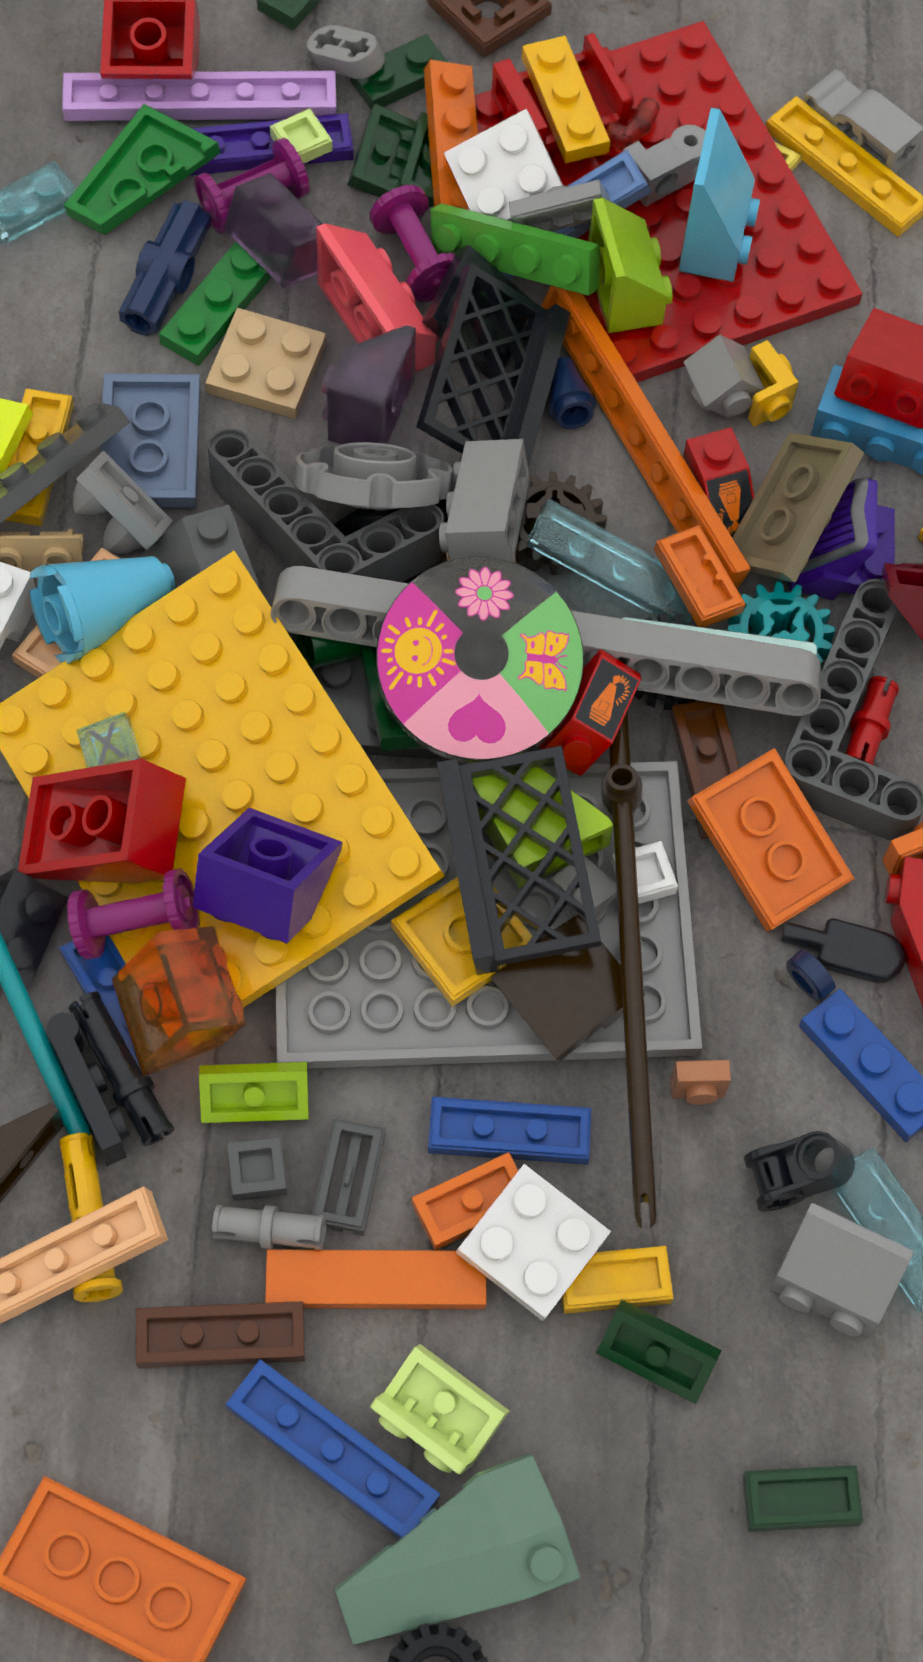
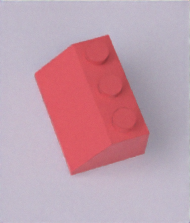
[316,223,439,386]

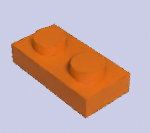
[411,1152,518,1251]

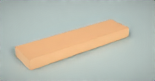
[0,1186,168,1324]

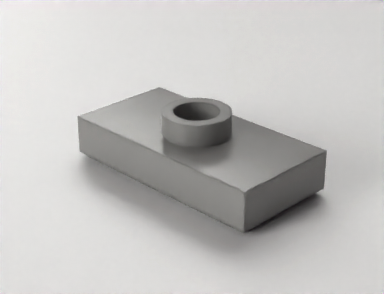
[509,179,612,232]

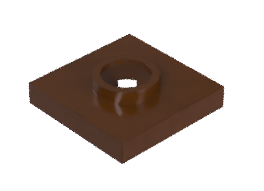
[427,0,552,58]

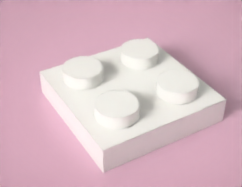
[444,109,563,222]
[456,1164,611,1321]

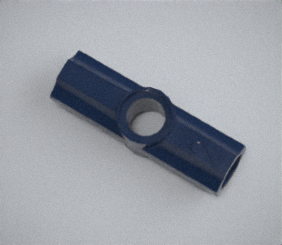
[119,200,211,336]

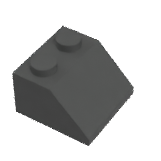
[138,504,260,589]

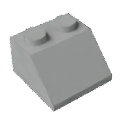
[770,1202,915,1338]

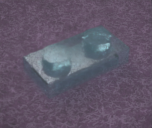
[0,161,77,246]

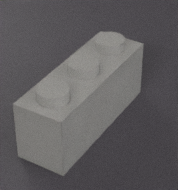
[439,439,530,573]

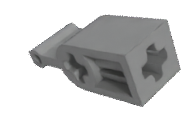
[803,69,923,173]

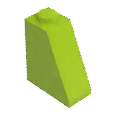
[467,752,613,889]

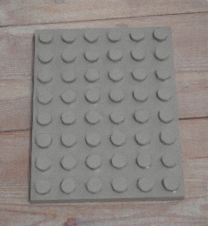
[275,761,702,1069]

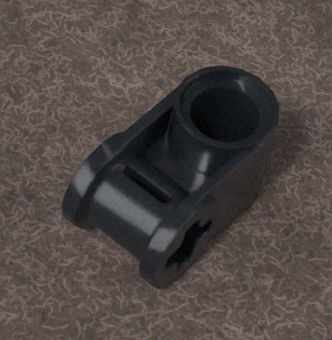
[744,1131,855,1211]

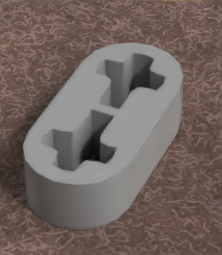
[307,25,385,79]

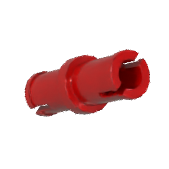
[845,676,899,765]

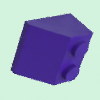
[192,808,342,943]

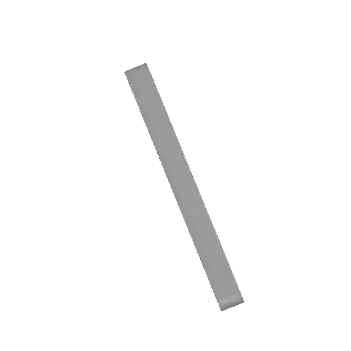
[271,566,821,716]

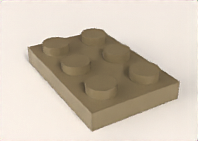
[733,432,865,583]

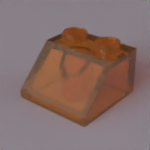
[112,926,246,1075]

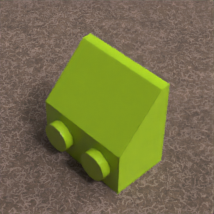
[588,198,672,333]

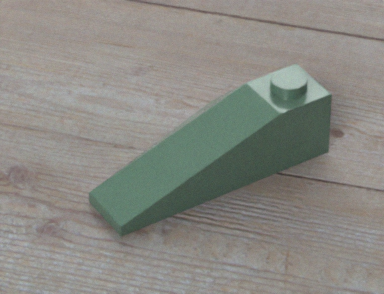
[334,1453,581,1645]

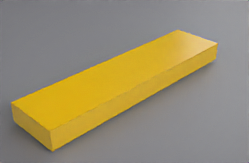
[765,96,923,237]

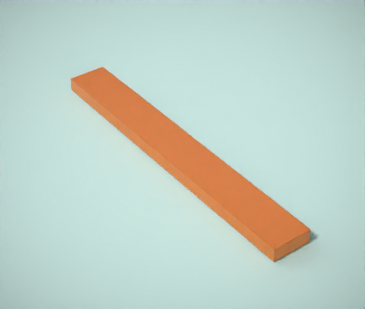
[541,286,751,589]

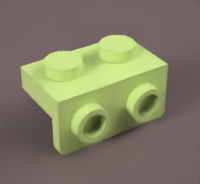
[370,1344,510,1474]

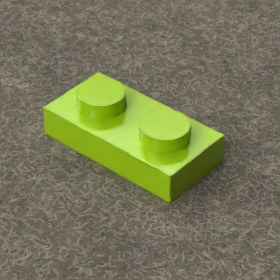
[199,1062,309,1123]

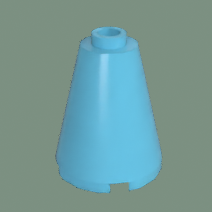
[29,556,175,664]

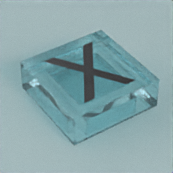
[76,712,141,768]

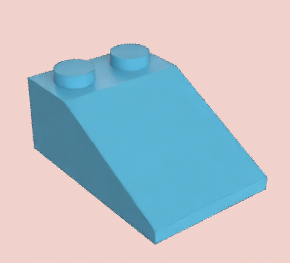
[679,108,760,282]

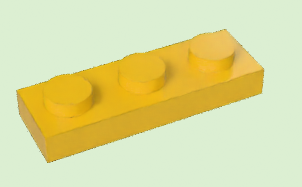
[521,36,610,163]

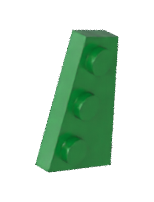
[64,104,221,235]

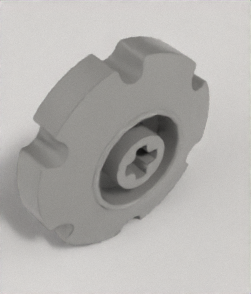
[294,442,453,510]

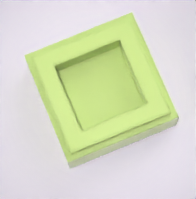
[270,108,332,164]

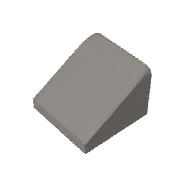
[550,856,617,922]

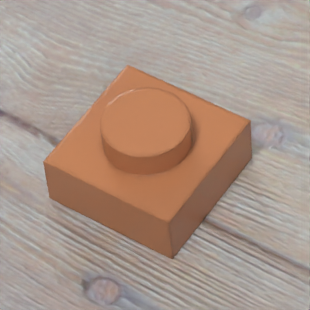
[671,1060,731,1105]

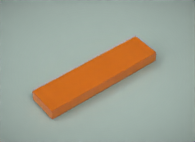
[265,1250,486,1309]

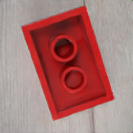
[18,758,186,883]

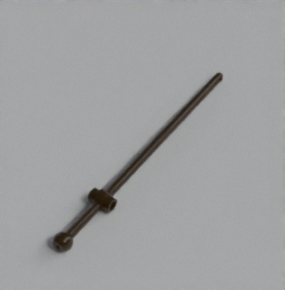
[601,710,657,1228]

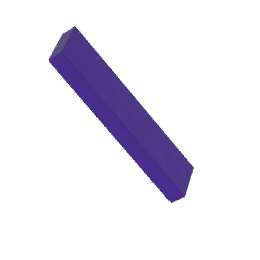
[189,113,354,176]

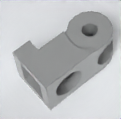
[623,125,706,207]

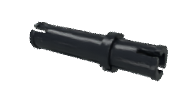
[68,991,175,1146]

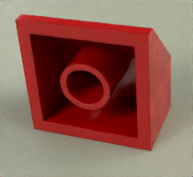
[100,0,200,79]

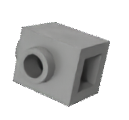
[683,334,765,418]

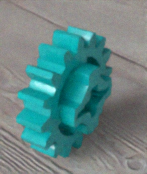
[727,581,835,667]

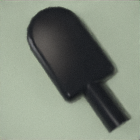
[781,918,905,983]

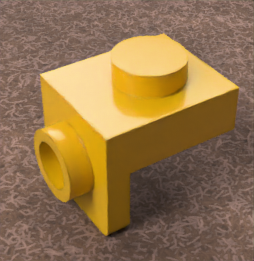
[748,340,799,426]

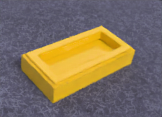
[561,1246,674,1314]

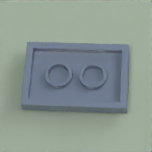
[100,373,201,508]

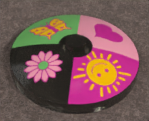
[376,557,584,763]

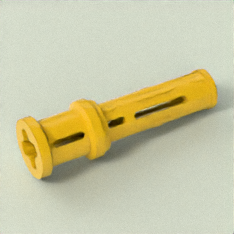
[59,1133,123,1303]

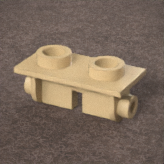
[0,529,85,578]

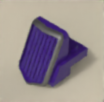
[789,477,895,600]

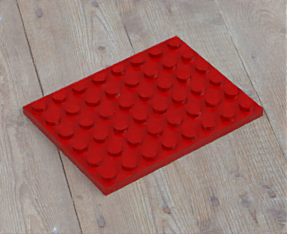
[475,21,863,383]

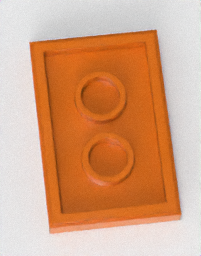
[687,748,855,932]

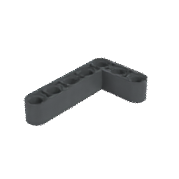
[208,428,444,582]
[783,579,923,840]

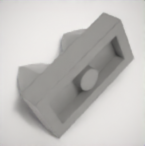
[73,450,173,555]

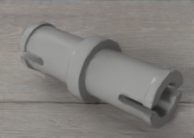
[212,1204,327,1250]

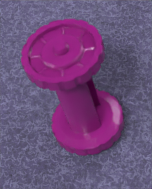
[194,137,310,234]
[369,185,455,302]
[67,868,200,960]

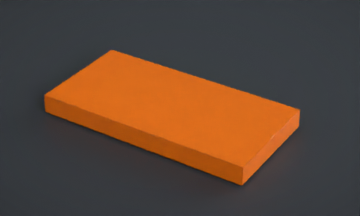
[0,1476,247,1662]

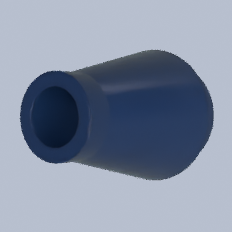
[549,357,596,429]

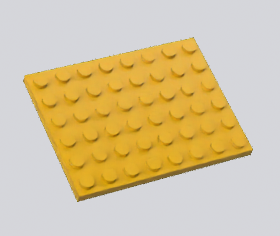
[0,551,445,1048]

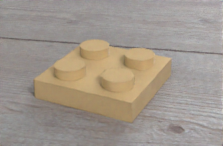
[205,308,326,419]

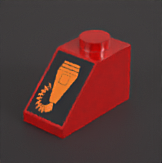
[683,427,754,538]
[540,649,641,777]

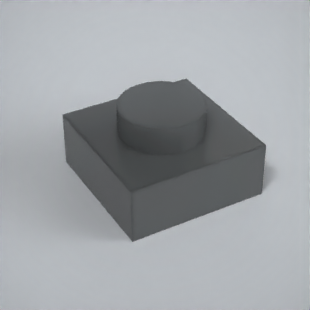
[227,1136,287,1201]

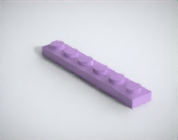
[62,71,336,121]

